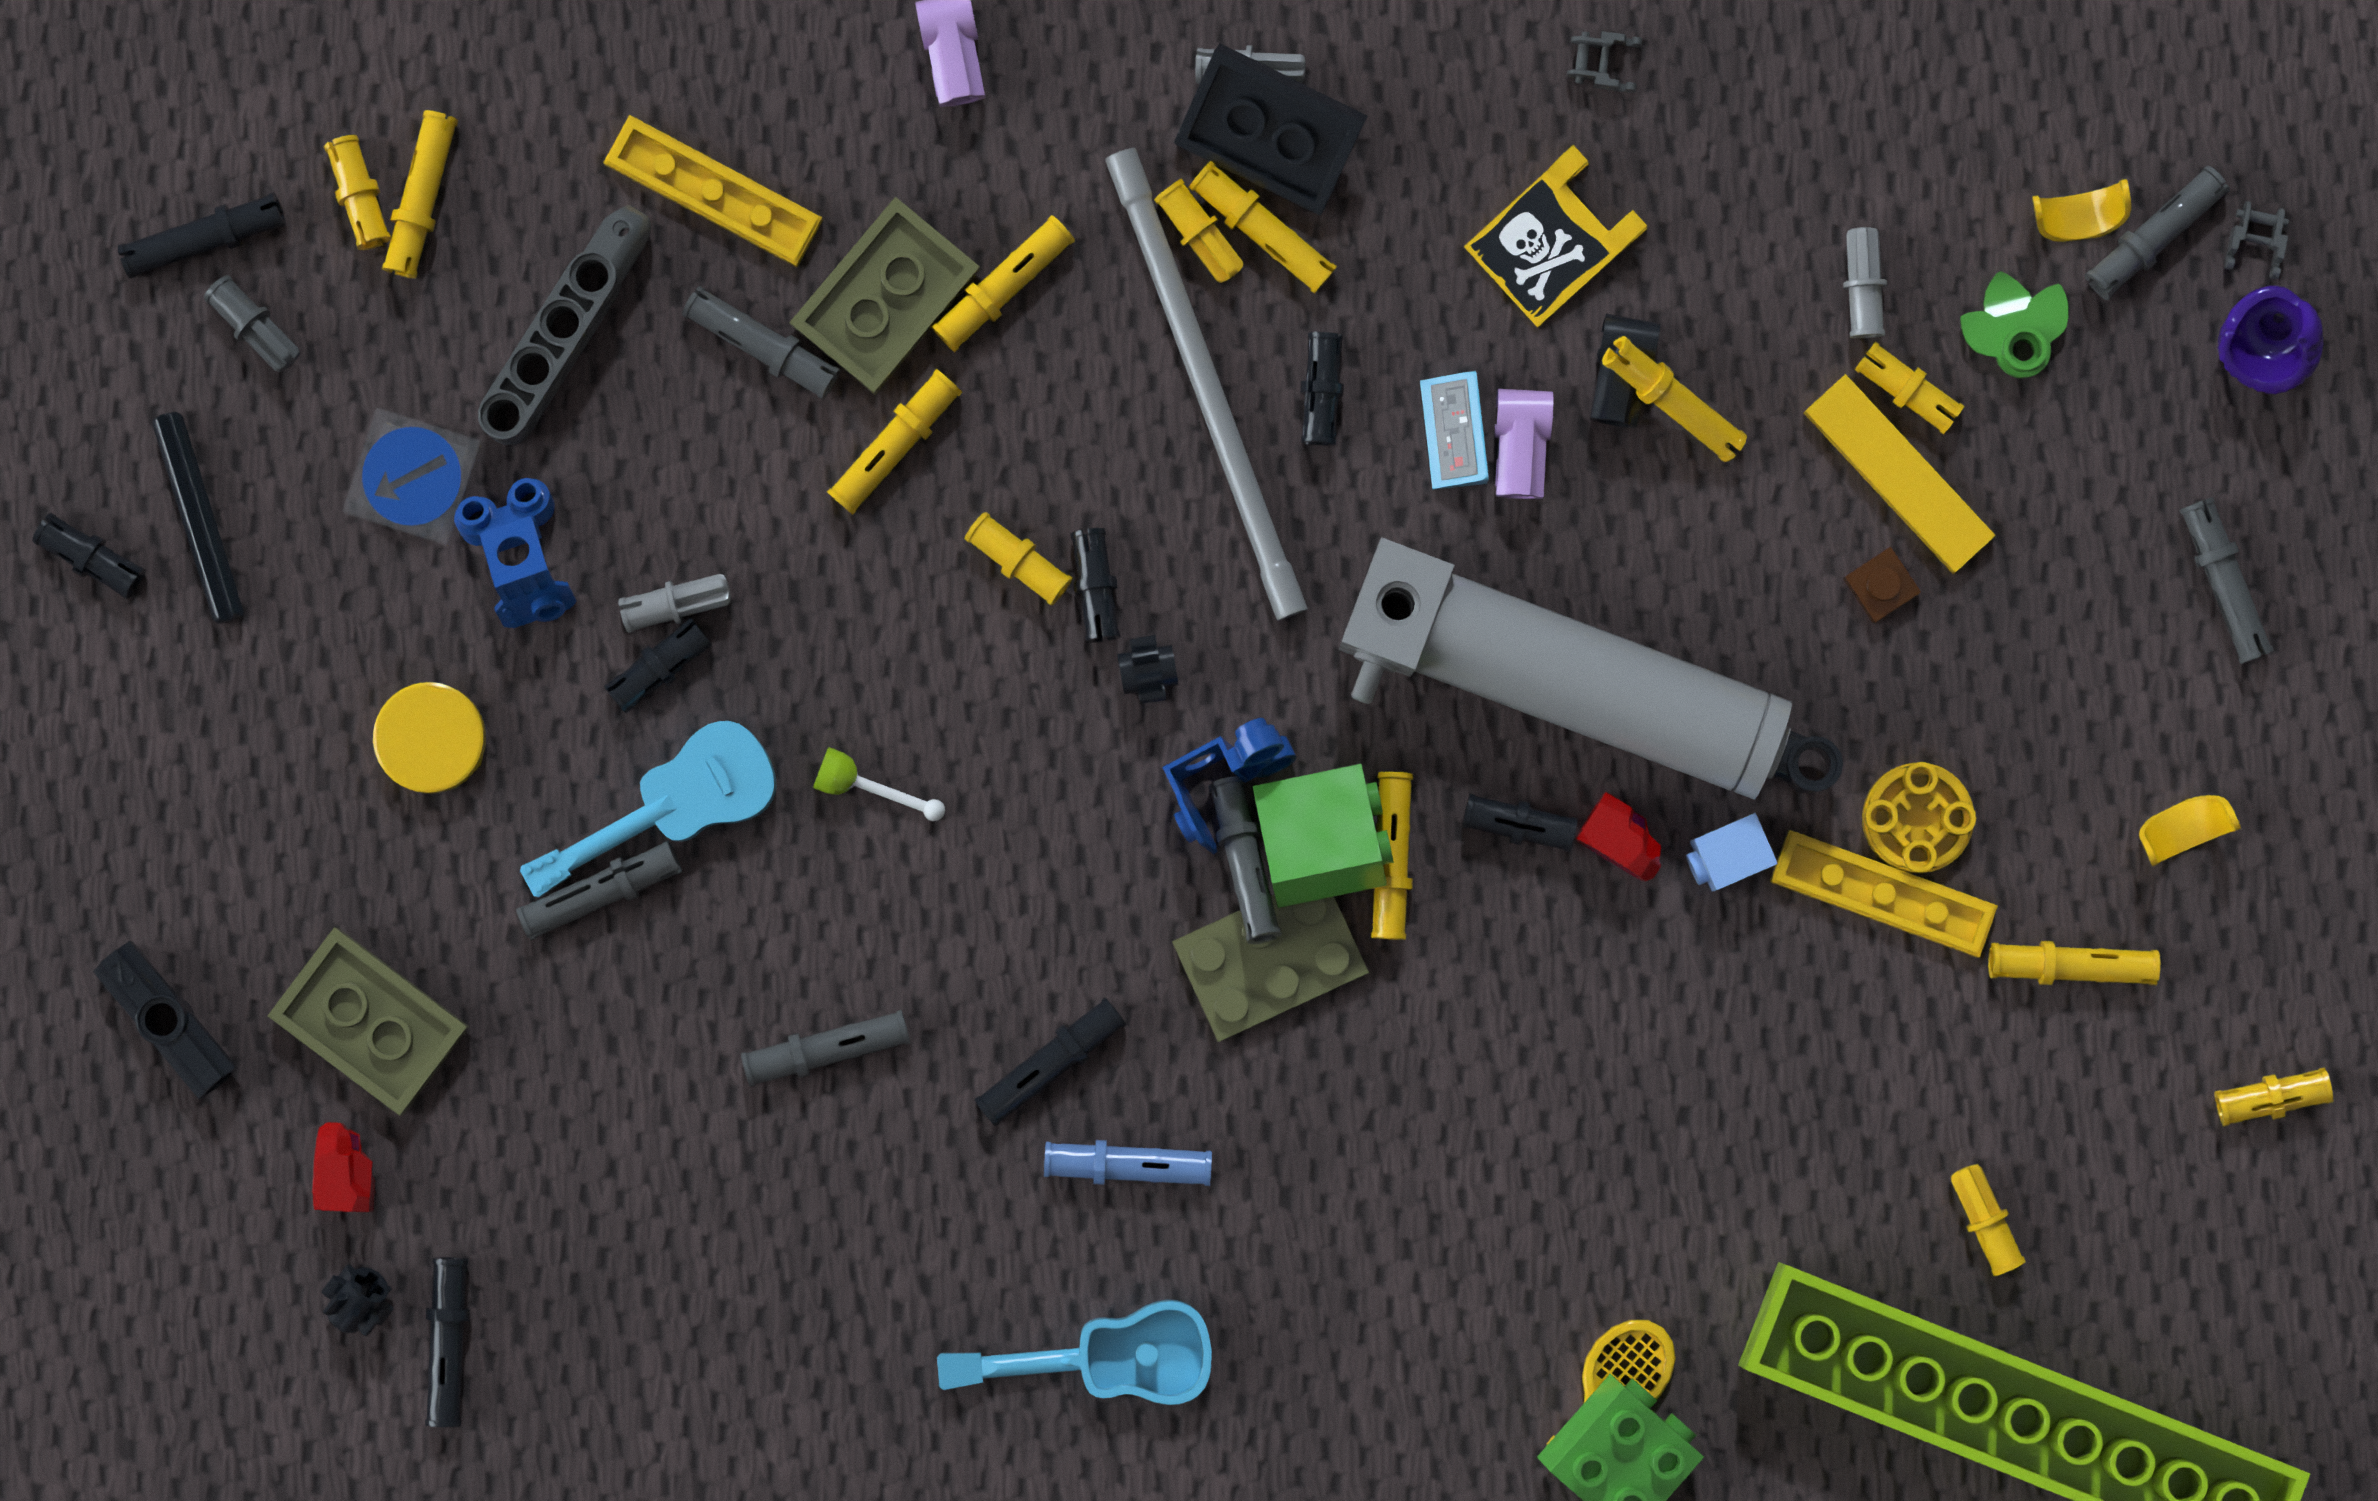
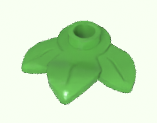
[1960,271,2068,379]

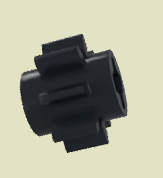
[1117,635,1179,704]
[321,1264,394,1336]

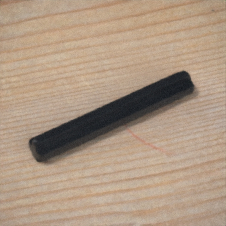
[152,412,244,624]

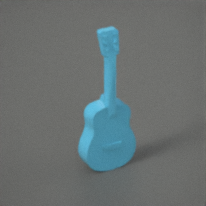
[520,721,776,898]
[937,1299,1212,1405]

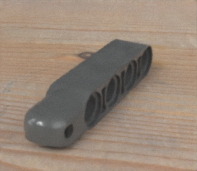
[478,205,651,445]

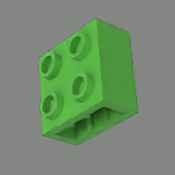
[1253,764,1394,908]
[1537,1374,1704,1501]

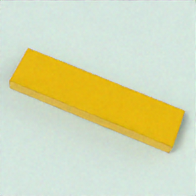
[603,115,823,267]
[1804,374,1996,574]
[1770,830,1998,958]

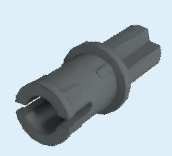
[204,275,300,372]

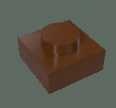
[1843,546,1921,624]

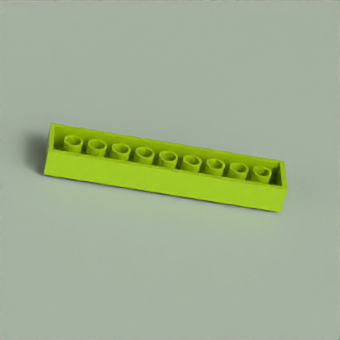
[1738,1262,2310,1501]

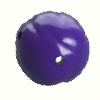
[2217,285,2323,394]

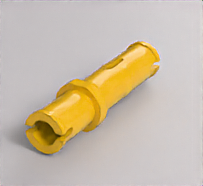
[382,110,458,279]
[1189,161,1337,294]
[931,215,1075,352]
[1602,336,1747,462]
[827,369,962,515]
[1371,772,1413,940]
[1988,941,2161,985]

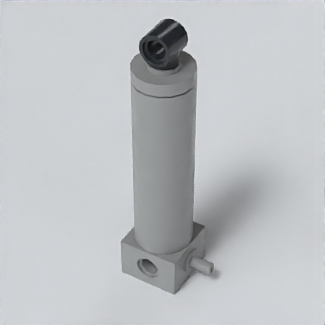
[1338,537,1843,800]

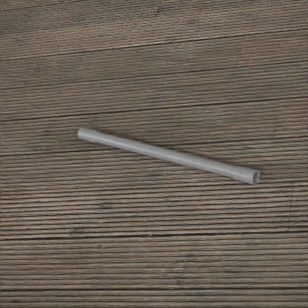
[1105,148,1308,621]

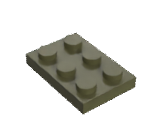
[789,197,981,395]
[1172,894,1369,1042]
[268,927,470,1116]

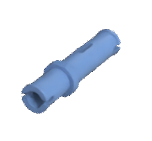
[1044,1140,1212,1186]

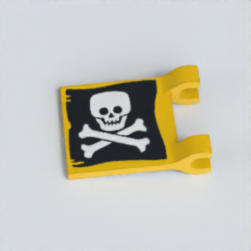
[1464,145,1648,328]

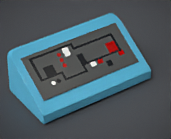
[1420,371,1489,490]

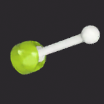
[813,747,945,821]

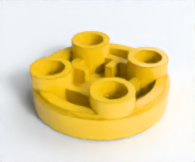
[373,682,486,793]
[1862,762,1976,873]

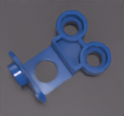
[454,478,577,628]
[1162,718,1297,854]

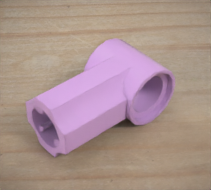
[915,0,986,107]
[1494,389,1553,499]

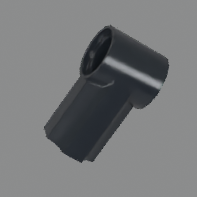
[1589,313,1660,429]

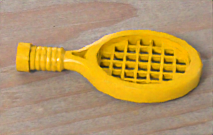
[1546,1320,1676,1444]

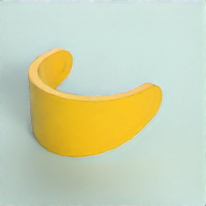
[2032,179,2131,242]
[2139,795,2241,867]

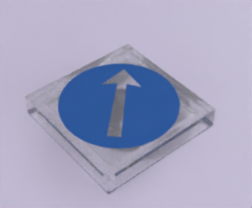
[342,408,483,547]

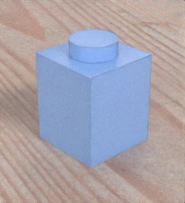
[1686,813,1778,892]

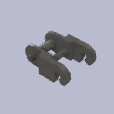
[1566,31,1643,93]
[2224,201,2289,279]

